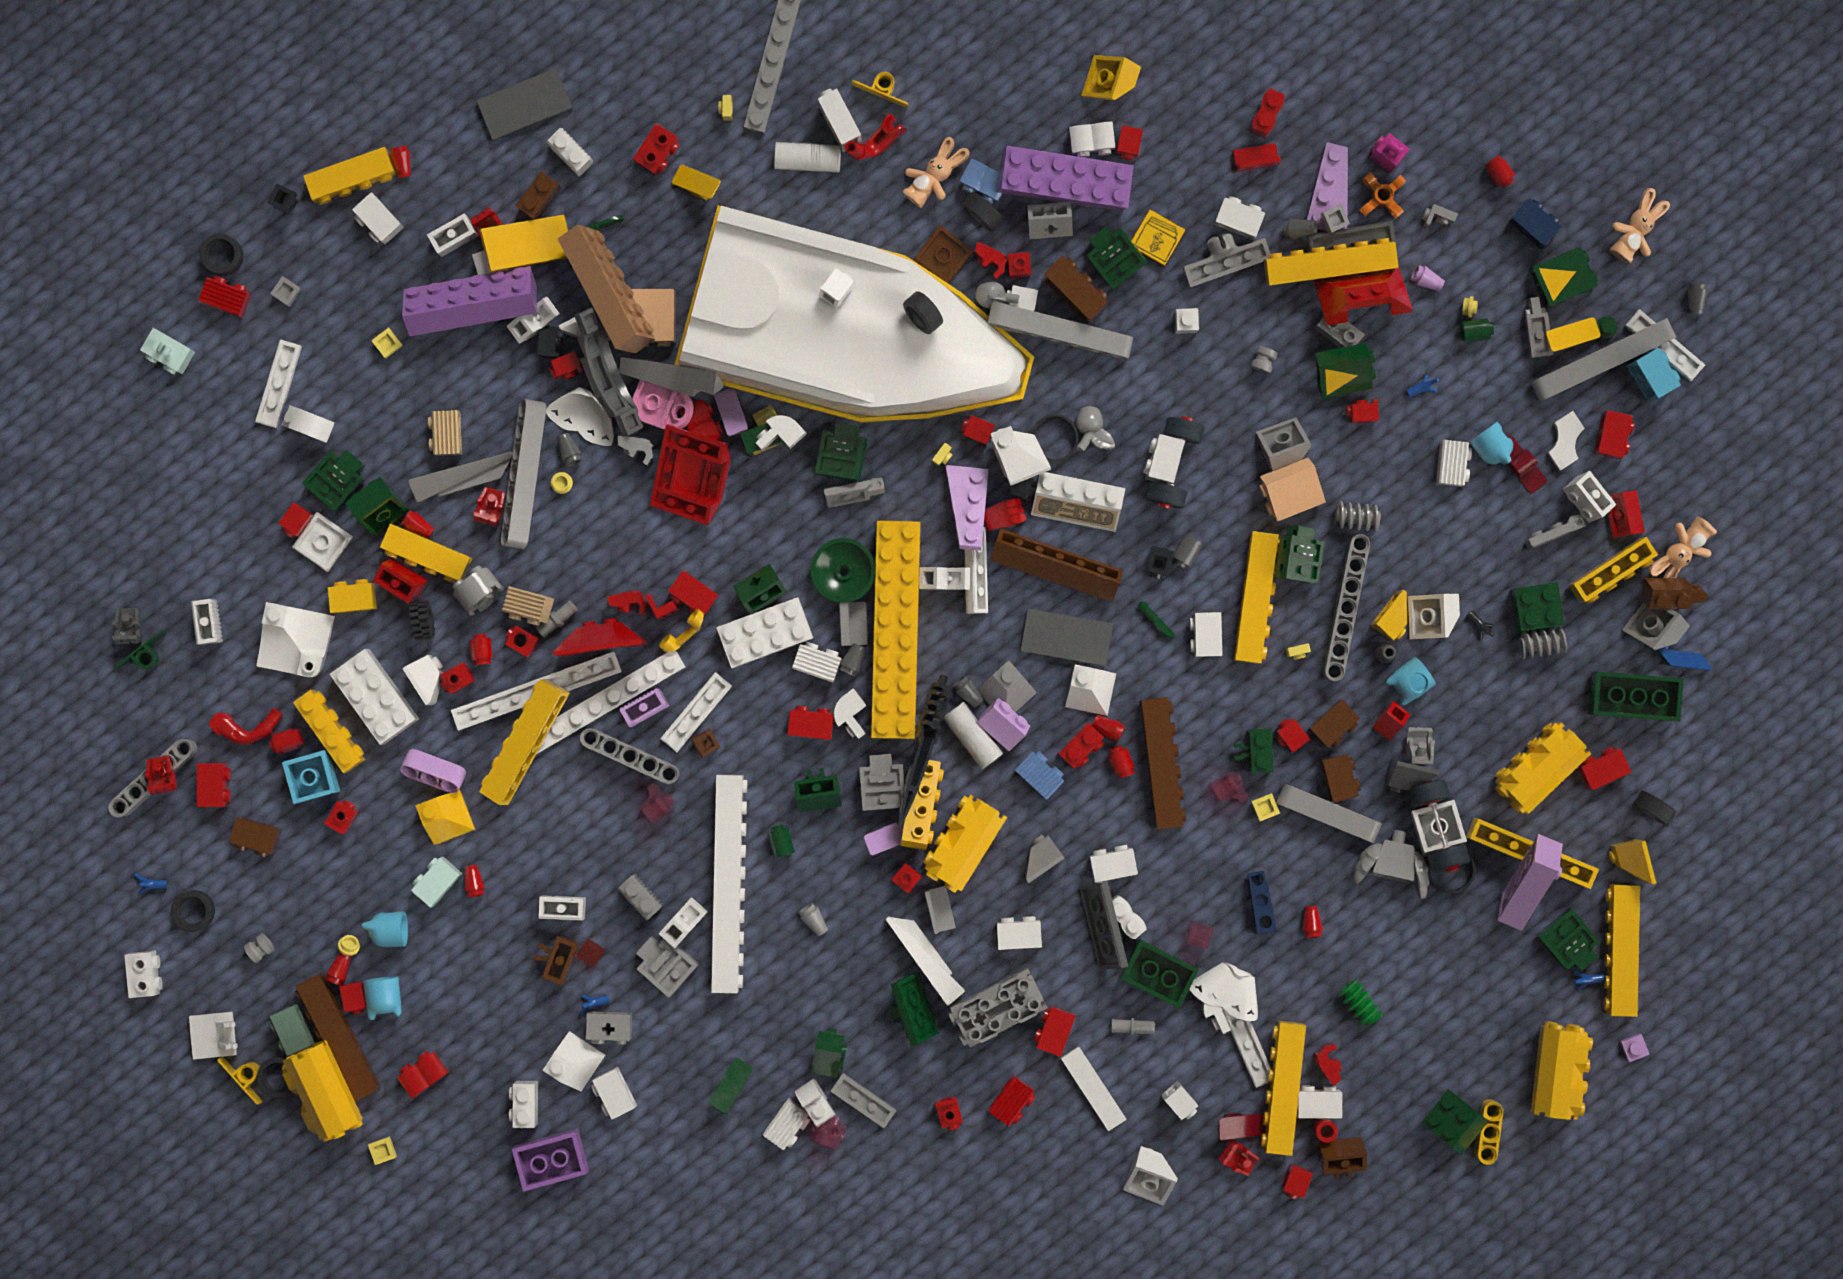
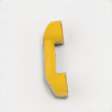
[659,609,704,652]

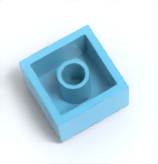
[1627,348,1681,403]
[282,750,341,804]

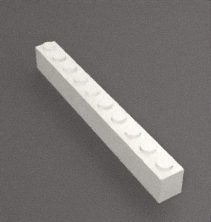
[711,775,747,993]

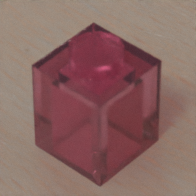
[1185,921,1214,949]

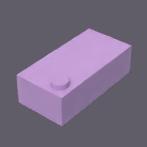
[1498,834,1563,931]

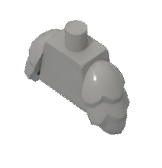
[1353,830,1430,899]

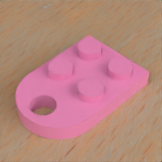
[632,380,694,430]

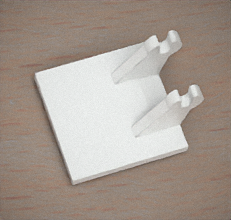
[189,1012,238,1059]

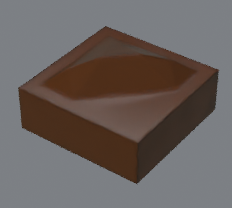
[691,728,720,758]

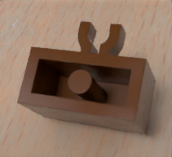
[533,935,580,985]
[1318,1137,1367,1180]

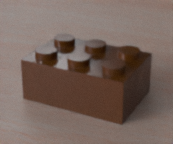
[1042,255,1108,325]

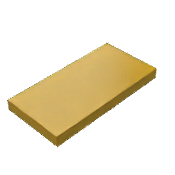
[480,215,568,272]

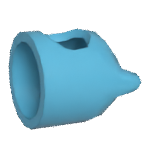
[1470,421,1513,465]
[1386,657,1436,705]
[362,911,408,947]
[363,976,402,1020]

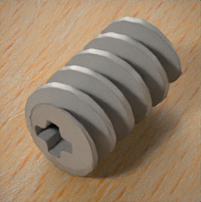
[1334,501,1381,532]
[1519,627,1567,659]

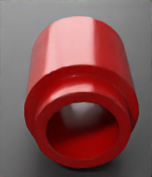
[1485,155,1516,188]
[469,634,493,665]
[269,728,304,755]
[1107,745,1135,779]

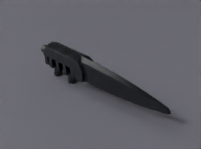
[897,675,952,827]

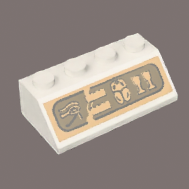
[1031,472,1125,532]

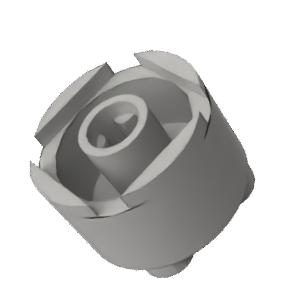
[452,566,504,615]

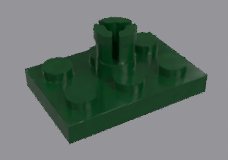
[889,972,939,1046]

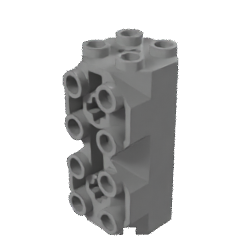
[948,967,1048,1047]

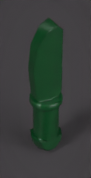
[585,215,624,231]
[1138,601,1175,639]

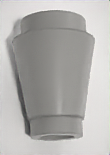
[799,903,828,936]

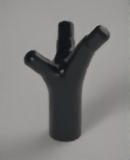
[1466,610,1494,640]

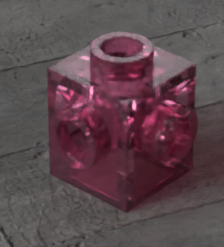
[810,1116,846,1150]

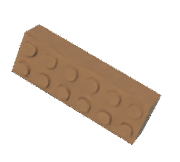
[558,224,656,353]

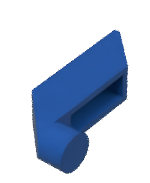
[1656,645,1712,670]

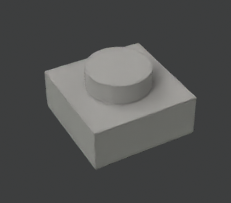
[1320,204,1350,234]
[270,276,302,307]

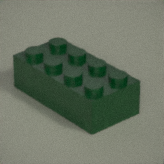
[1588,672,1684,722]

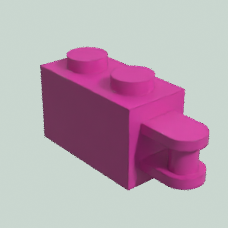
[1370,133,1409,173]

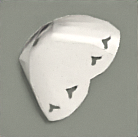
[546,387,614,446]
[1190,962,1258,1021]

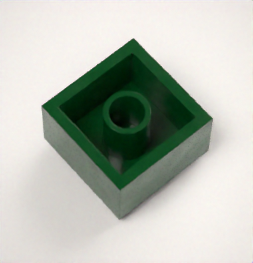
[345,477,409,537]
[1510,582,1564,632]
[1421,1089,1489,1155]

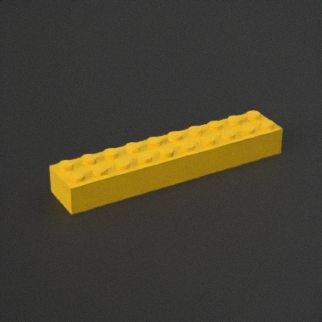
[871,521,920,739]

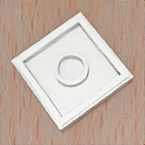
[292,512,353,572]

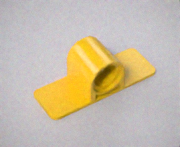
[852,72,908,108]
[672,165,721,201]
[1546,317,1600,352]
[217,1057,263,1105]

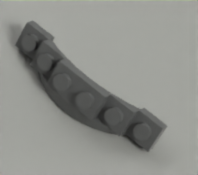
[574,307,643,437]

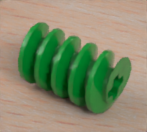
[1337,978,1384,1026]

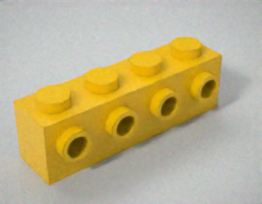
[1568,537,1658,604]
[293,690,365,773]
[901,760,944,850]

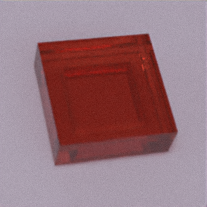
[576,938,606,968]

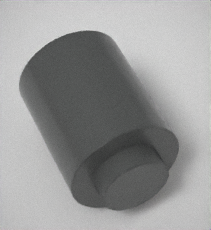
[1172,534,1203,569]

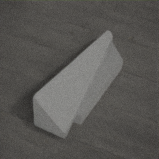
[619,357,723,396]
[408,452,512,502]

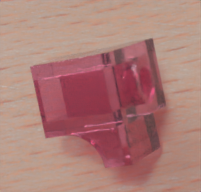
[1209,770,1250,803]
[640,782,675,824]

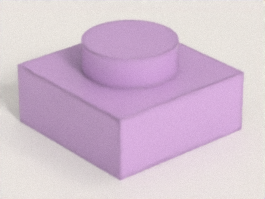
[1620,1033,1649,1062]

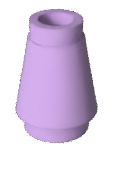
[1411,265,1445,292]

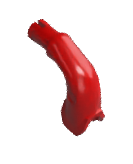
[845,114,907,160]
[209,707,284,745]

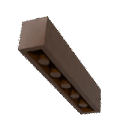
[990,528,1123,602]
[1140,697,1186,830]
[295,972,381,1101]

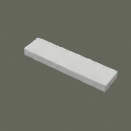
[1624,309,1705,382]
[255,340,302,428]
[660,672,732,752]
[1222,1005,1271,1088]
[1061,1046,1127,1131]

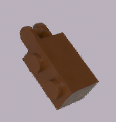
[1641,578,1707,609]

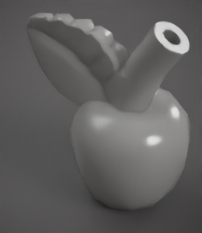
[975,281,1020,309]
[1076,406,1115,452]

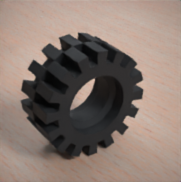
[409,600,435,641]

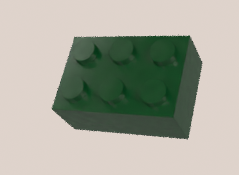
[1119,938,1199,1008]

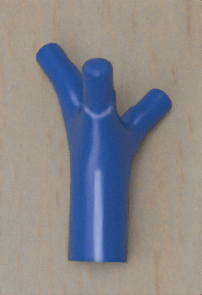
[1407,375,1439,397]
[134,873,167,894]
[1574,970,1605,990]
[579,994,610,1017]

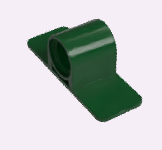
[113,631,167,669]
[709,1058,753,1114]

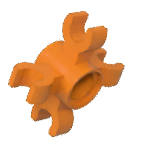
[1360,172,1406,219]

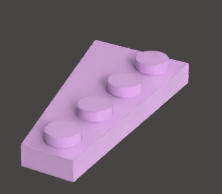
[1306,142,1348,232]
[945,465,989,551]

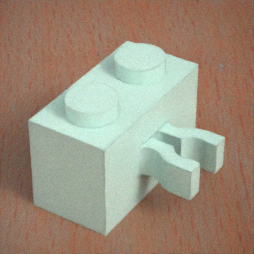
[140,328,195,374]

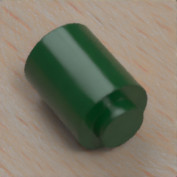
[1460,318,1494,343]
[767,824,795,858]

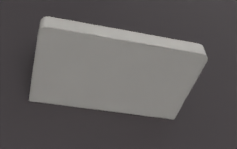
[840,602,868,646]
[925,886,956,934]

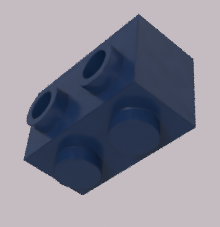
[1508,198,1562,249]

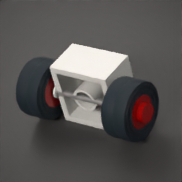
[1143,416,1205,510]
[1409,780,1470,873]

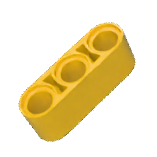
[1474,1099,1503,1165]

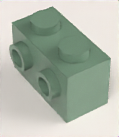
[269,1004,315,1056]

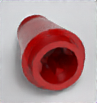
[389,145,411,178]
[401,510,435,539]
[1092,715,1126,742]
[464,865,486,898]
[1302,906,1324,938]
[325,952,351,986]

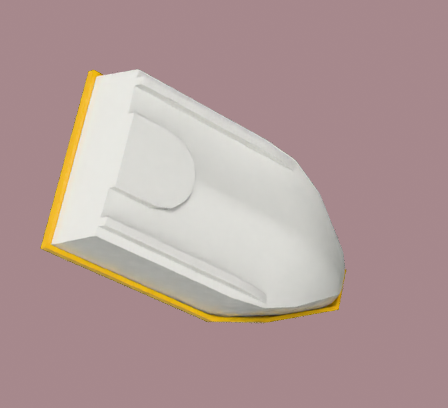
[675,205,1034,423]

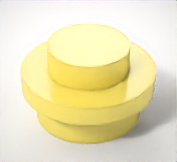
[1463,296,1478,318]
[551,472,573,494]
[338,935,360,956]

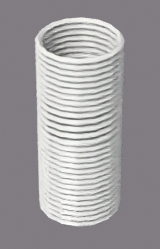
[774,142,841,173]
[944,702,1003,769]

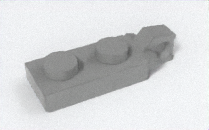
[1525,297,1553,358]
[824,478,885,508]
[1525,514,1586,550]

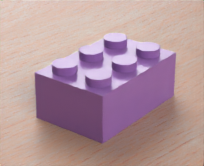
[512,1128,589,1192]

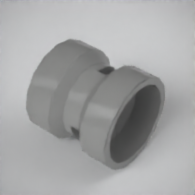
[1250,346,1278,374]
[244,933,275,963]

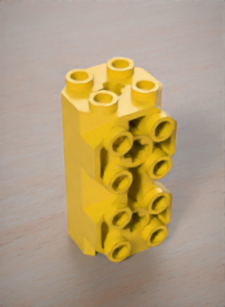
[1494,722,1591,814]
[923,794,1007,893]
[1531,1021,1593,1120]
[282,1040,363,1142]

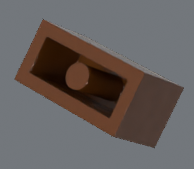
[515,171,561,220]
[1308,699,1360,748]
[1320,754,1361,803]
[229,816,282,857]

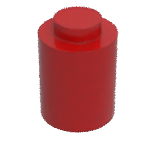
[1313,1118,1338,1143]

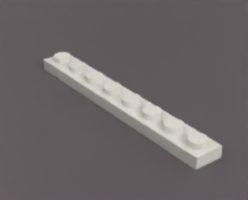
[537,650,686,754]
[451,652,622,731]

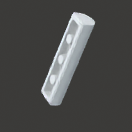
[964,527,988,614]

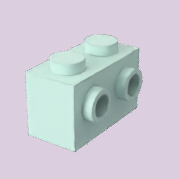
[411,857,462,908]

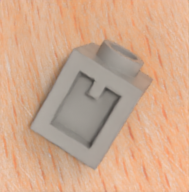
[1421,204,1458,228]

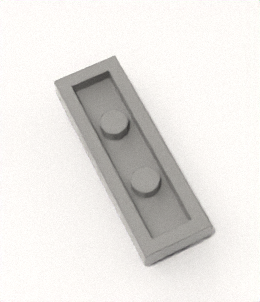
[831,1073,897,1128]

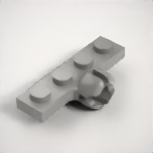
[1183,233,1270,287]

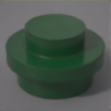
[1596,316,1617,338]

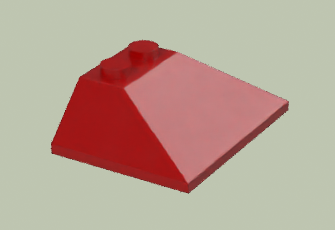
[1313,265,1413,326]
[649,424,731,525]
[553,618,647,657]

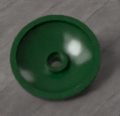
[811,538,876,603]

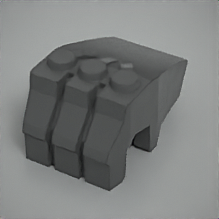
[112,608,143,644]

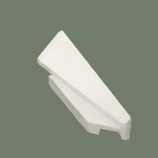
[886,916,965,1006]

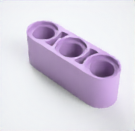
[400,749,467,793]

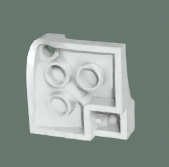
[256,602,335,677]

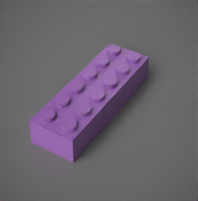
[997,146,1134,212]
[402,266,537,336]

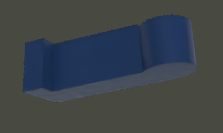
[1247,871,1277,935]

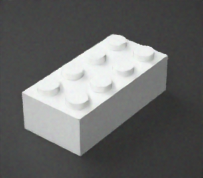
[716,597,814,668]
[330,649,419,745]

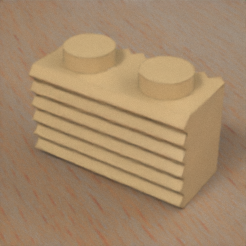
[428,410,462,456]
[502,586,554,626]

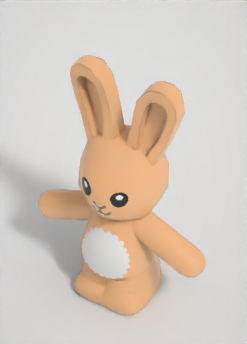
[903,137,970,208]
[1609,188,1670,263]
[1649,517,1717,578]

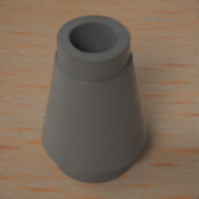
[1284,218,1317,240]
[1687,283,1709,314]
[557,433,582,467]
[1375,642,1397,664]
[839,643,865,676]
[952,676,984,708]

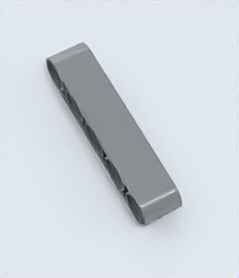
[580,728,680,784]
[108,739,197,817]
[1276,783,1382,843]

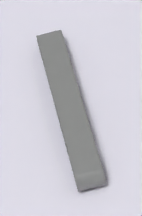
[988,302,1133,359]
[1531,318,1677,401]
[501,399,546,549]
[1323,534,1370,681]

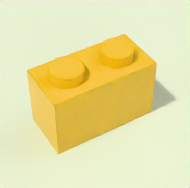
[328,579,377,614]

